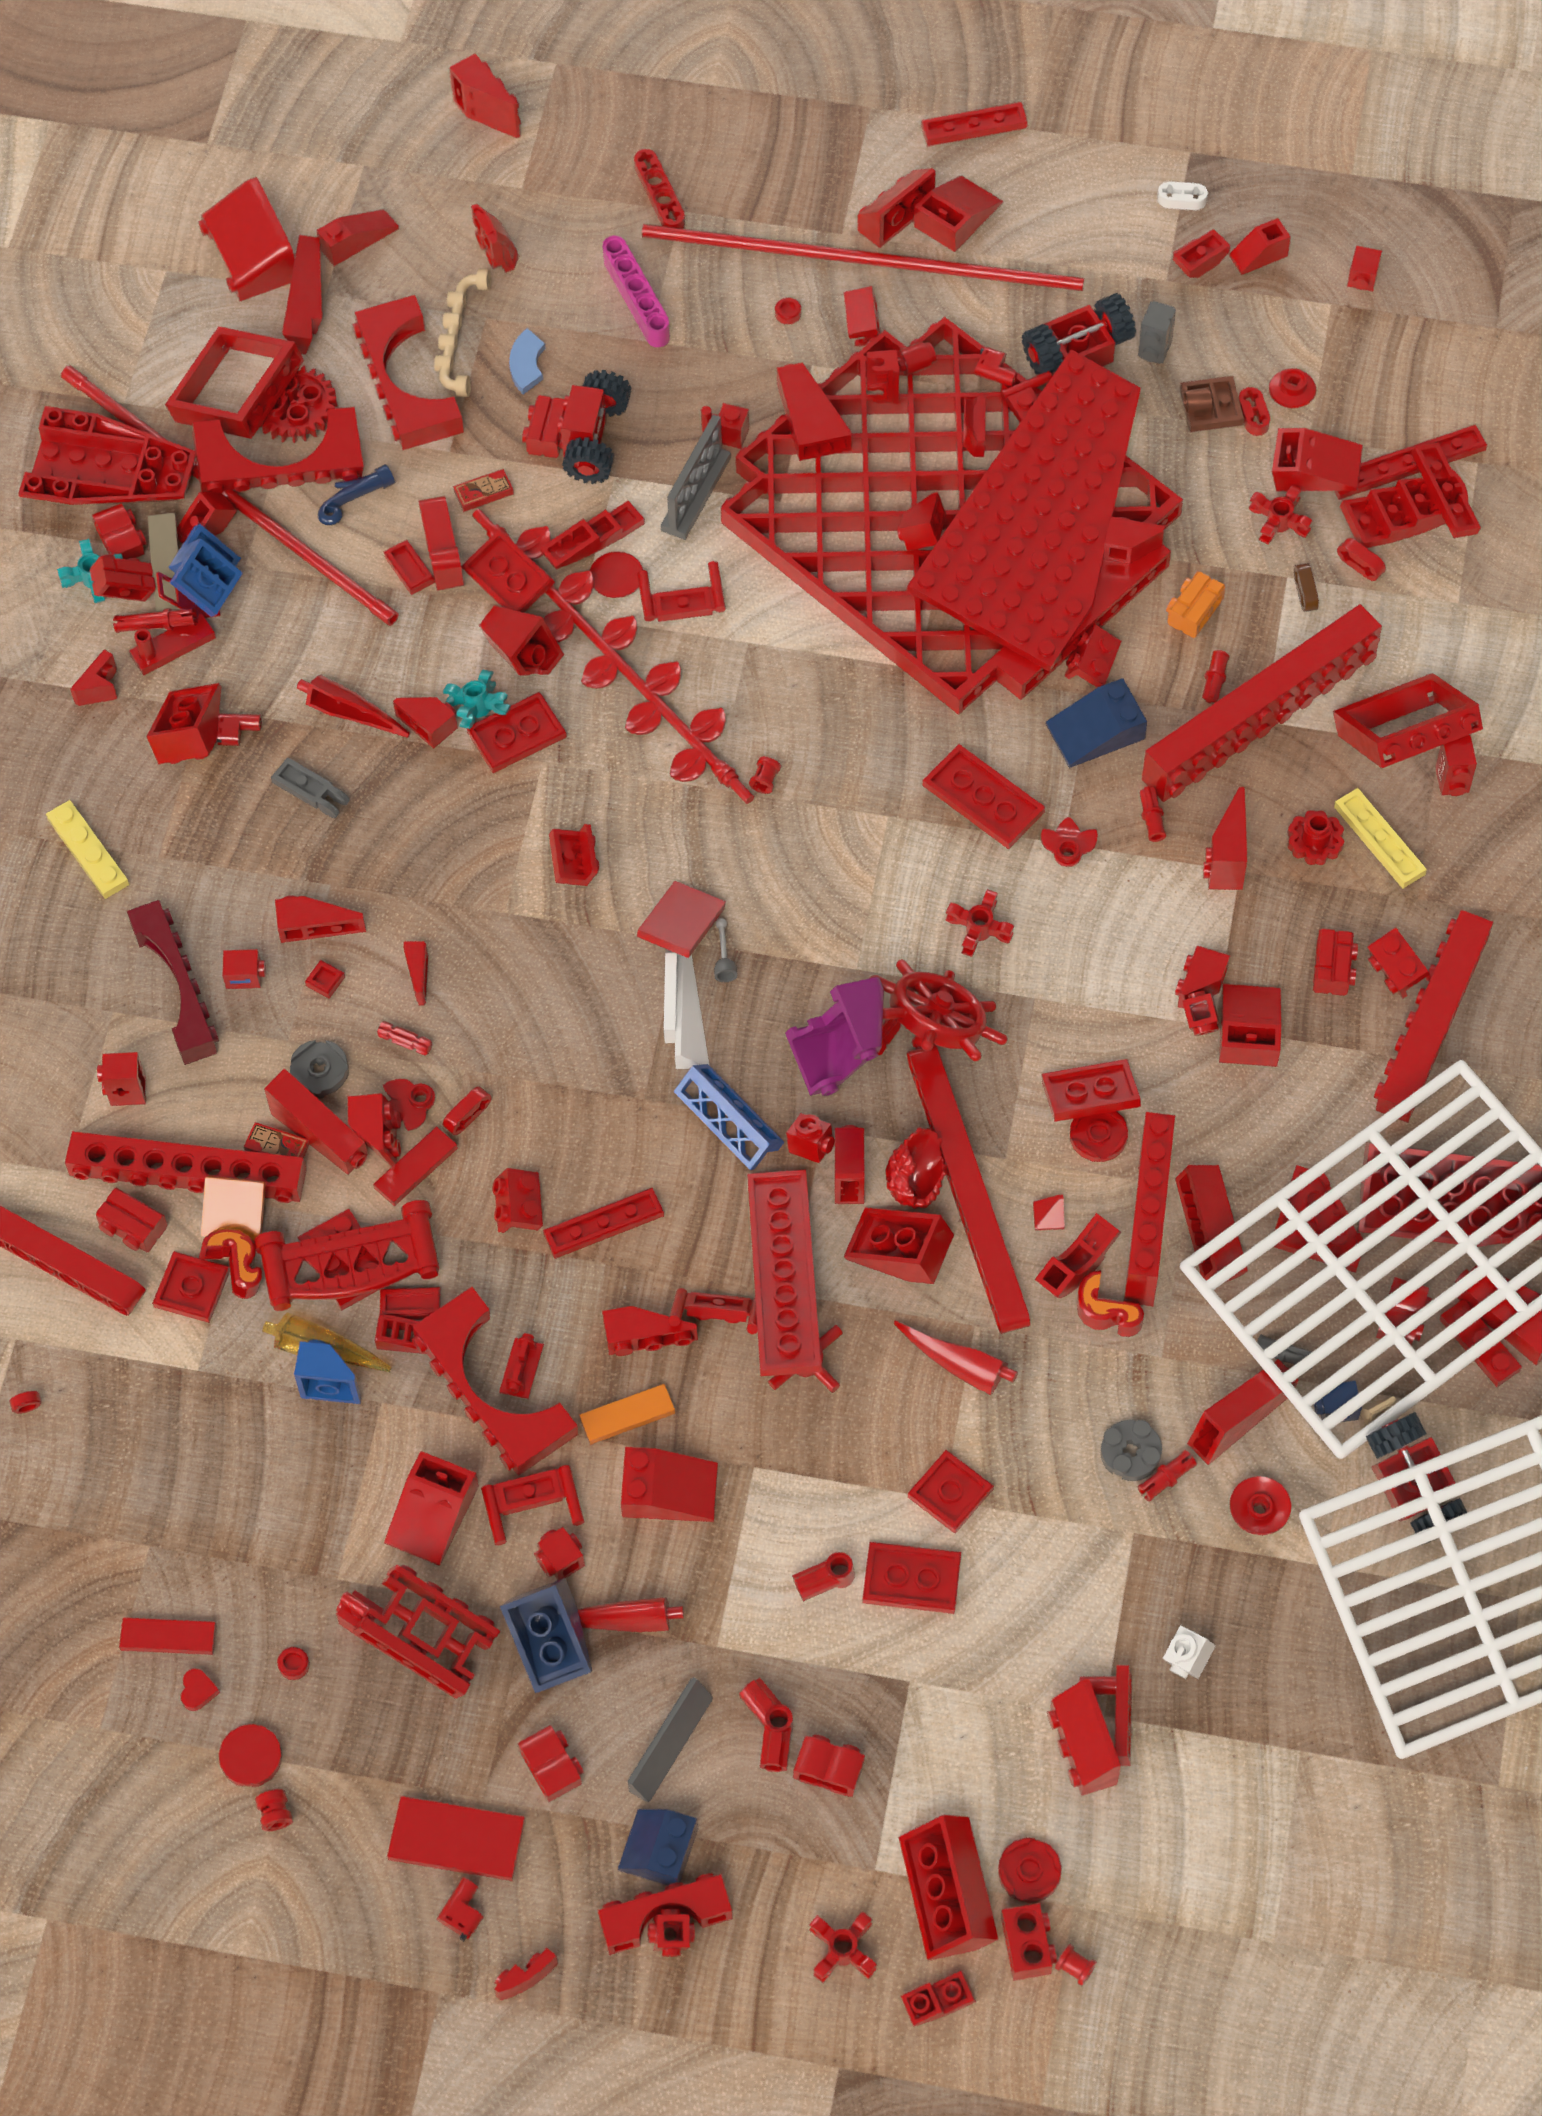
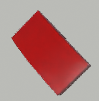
[494,1948,558,2001]
[901,1970,976,2027]

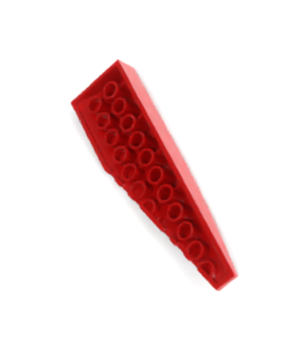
[1357,1142,1542,1247]

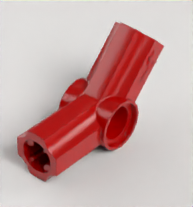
[739,1678,793,1773]

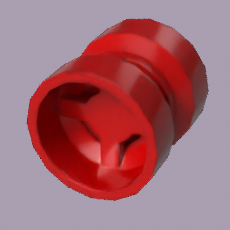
[255,1789,293,1831]

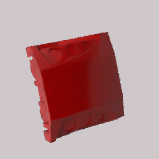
[471,204,519,273]

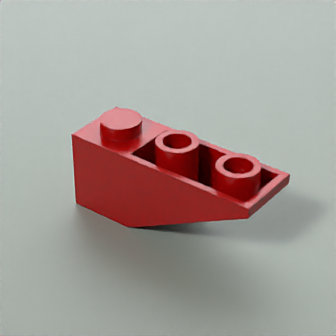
[602,1306,698,1356]

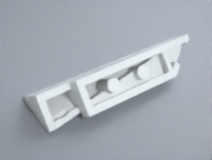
[664,950,709,1069]

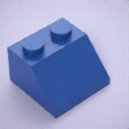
[294,1340,361,1404]

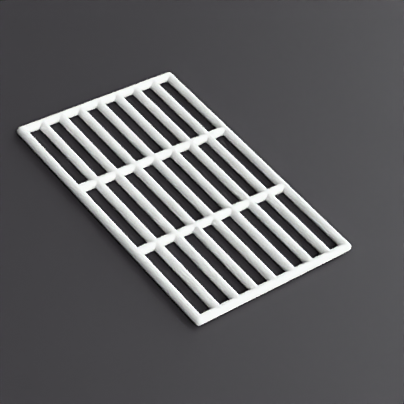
[1180,1060,1542,1459]
[1299,1416,1542,1759]

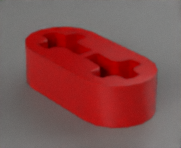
[1239,387,1270,436]
[1337,538,1386,581]
[442,1086,492,1135]

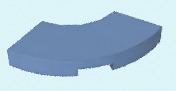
[509,328,545,394]

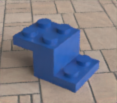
[168,524,243,617]

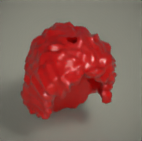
[885,1127,947,1209]

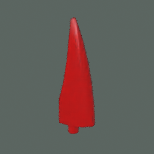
[297,675,410,738]
[893,1320,1018,1396]
[578,1597,684,1632]

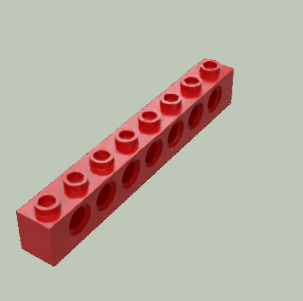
[65,1131,307,1203]

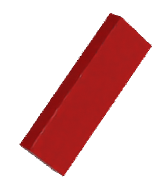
[373,1126,458,1207]
[119,1618,217,1655]

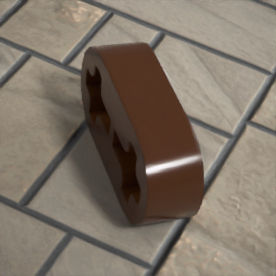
[1294,563,1319,612]

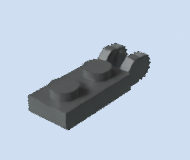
[271,758,350,819]

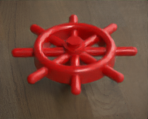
[870,959,1008,1062]

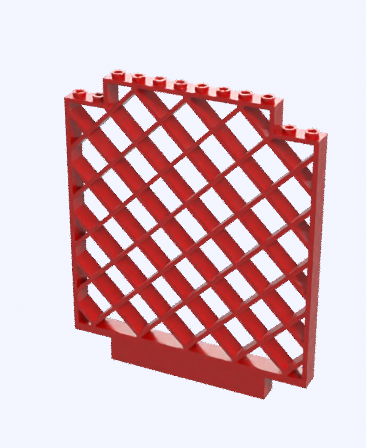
[721,317,1183,715]

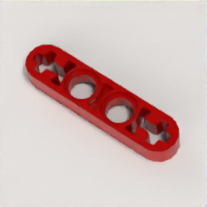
[634,149,685,229]

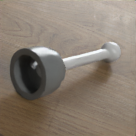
[714,918,738,982]

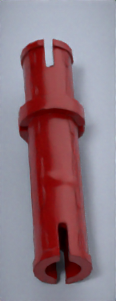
[113,608,198,633]

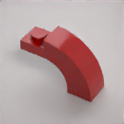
[1034,1213,1122,1298]

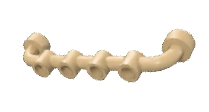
[434,269,491,397]

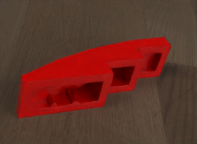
[540,500,645,570]

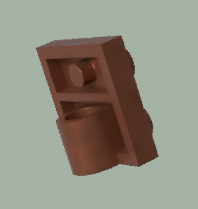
[1180,376,1244,432]

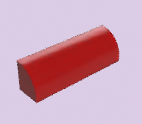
[1175,1165,1248,1282]

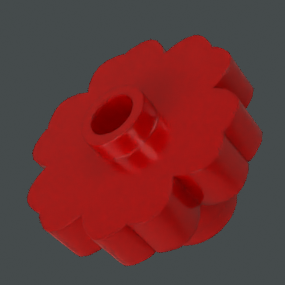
[1287,810,1345,865]

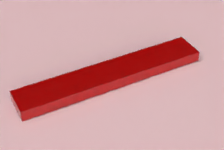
[1334,424,1487,500]

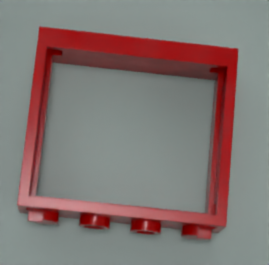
[165,326,304,439]
[1333,673,1483,768]

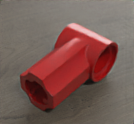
[792,1552,855,1601]

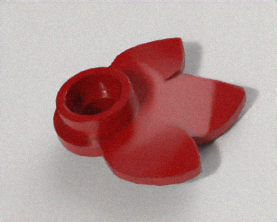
[1041,817,1098,867]
[383,1079,435,1131]

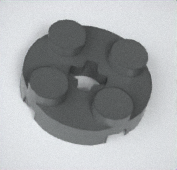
[290,1040,349,1099]
[1100,1420,1162,1481]

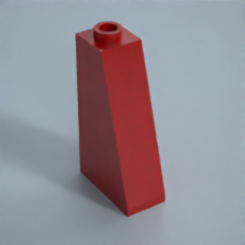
[777,362,852,461]
[264,1069,368,1175]
[1455,1265,1542,1366]
[1187,1359,1299,1465]

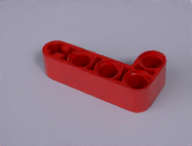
[418,496,464,591]

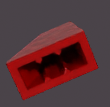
[835,1125,865,1204]

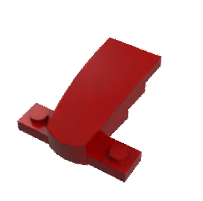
[1340,443,1481,548]

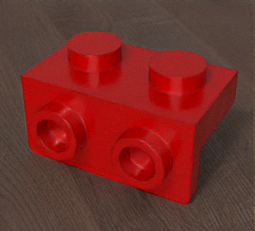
[1064,624,1121,688]
[549,824,599,886]
[1367,927,1430,999]
[492,1168,543,1233]

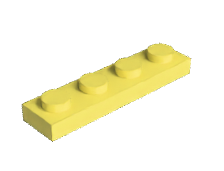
[1334,788,1427,889]
[46,800,129,899]

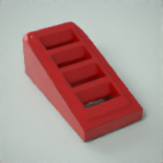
[403,941,429,1006]
[375,1314,427,1354]

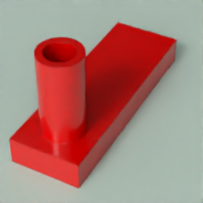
[129,613,216,676]
[1079,1665,1132,1766]

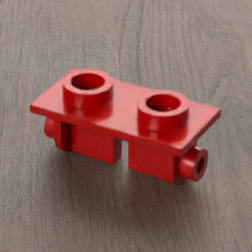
[499,1333,544,1399]

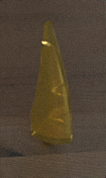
[262,1312,392,1373]

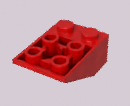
[449,53,521,138]
[914,175,1003,252]
[1272,428,1363,491]
[1219,984,1282,1067]
[384,1451,479,1566]

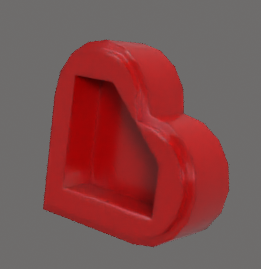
[181,1668,220,1711]

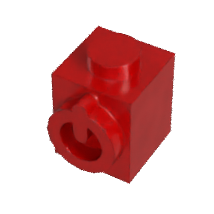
[1182,991,1220,1036]
[786,1113,835,1163]
[533,1527,585,1580]

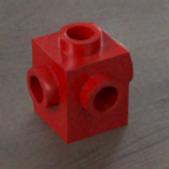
[648,1909,695,1957]

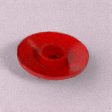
[1230,1476,1292,1535]

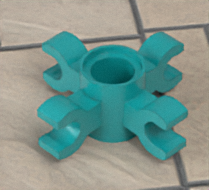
[57,539,123,603]
[443,670,510,729]

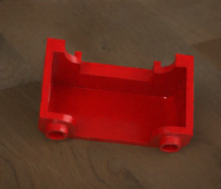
[198,177,295,302]

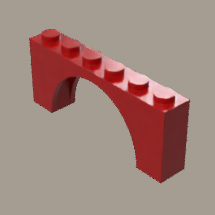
[352,295,464,450]
[192,407,364,494]
[1124,1112,1175,1307]
[412,1287,578,1476]

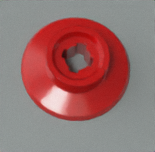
[1269,368,1317,408]

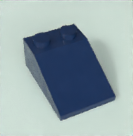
[1046,678,1147,768]
[500,1578,593,1693]

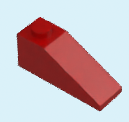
[316,209,399,266]
[275,895,366,943]

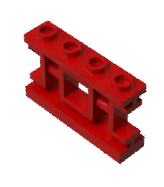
[352,1565,500,1699]

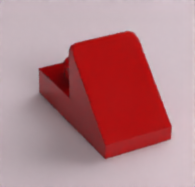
[70,649,117,706]

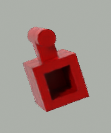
[701,403,749,449]
[336,1590,384,1644]

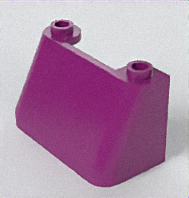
[785,977,884,1096]

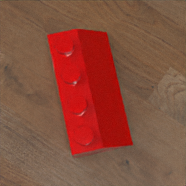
[899,1814,999,1960]

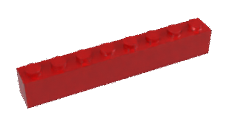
[1373,910,1494,1123]

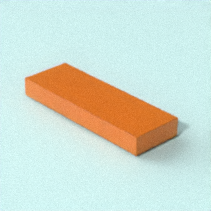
[579,1384,675,1445]

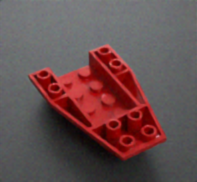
[18,406,196,505]

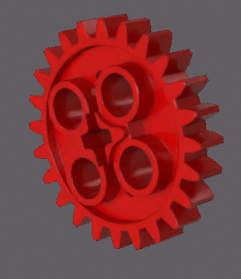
[255,365,338,443]

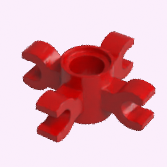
[1249,485,1313,545]
[945,889,1014,957]
[809,1911,877,1983]

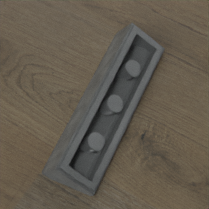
[627,1677,712,1802]

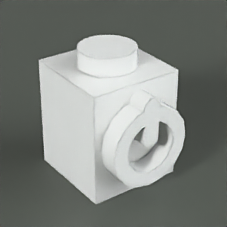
[1163,1625,1215,1679]

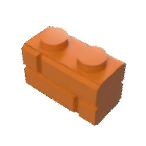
[1166,571,1226,638]

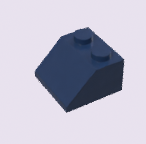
[618,1809,698,1886]

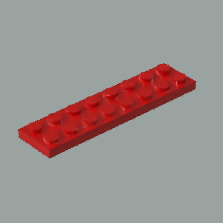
[747,1170,822,1377]

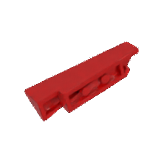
[282,235,322,355]

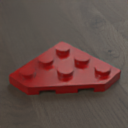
[1274,1165,1363,1273]

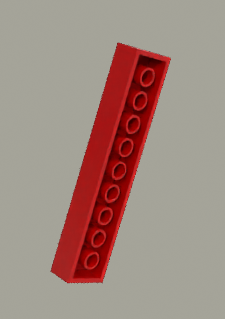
[1142,604,1382,802]

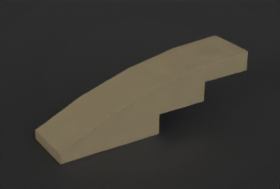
[148,513,181,612]

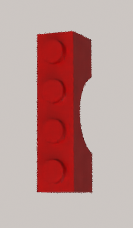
[597,1873,733,1955]

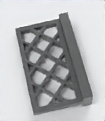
[661,414,731,540]

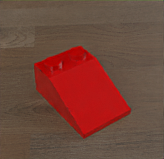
[146,683,222,764]
[1203,787,1247,890]
[844,1208,954,1284]
[621,1447,718,1522]

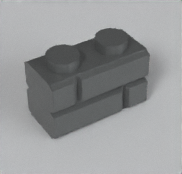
[1138,301,1176,364]

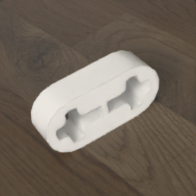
[1157,182,1208,210]

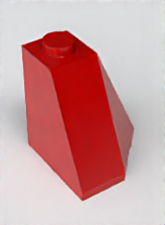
[479,606,564,676]

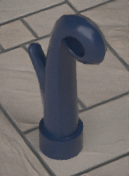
[317,464,395,526]

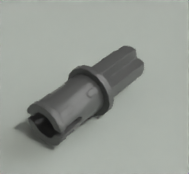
[1257,1334,1313,1370]

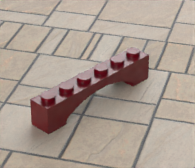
[127,900,219,1065]

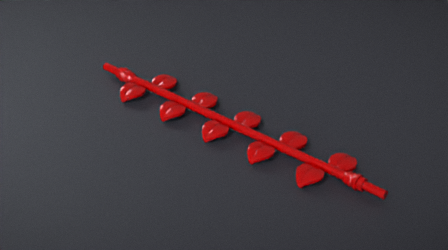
[472,509,754,804]

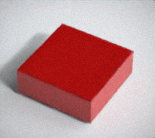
[304,960,345,999]

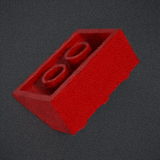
[858,168,936,248]
[1047,1678,1121,1796]

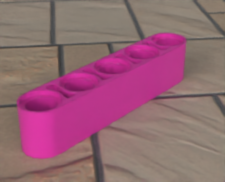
[602,236,670,347]

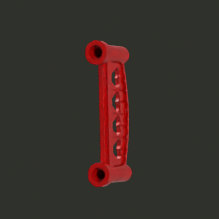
[254,1200,440,1311]

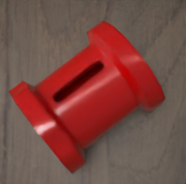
[749,756,781,794]
[1055,1944,1097,1986]

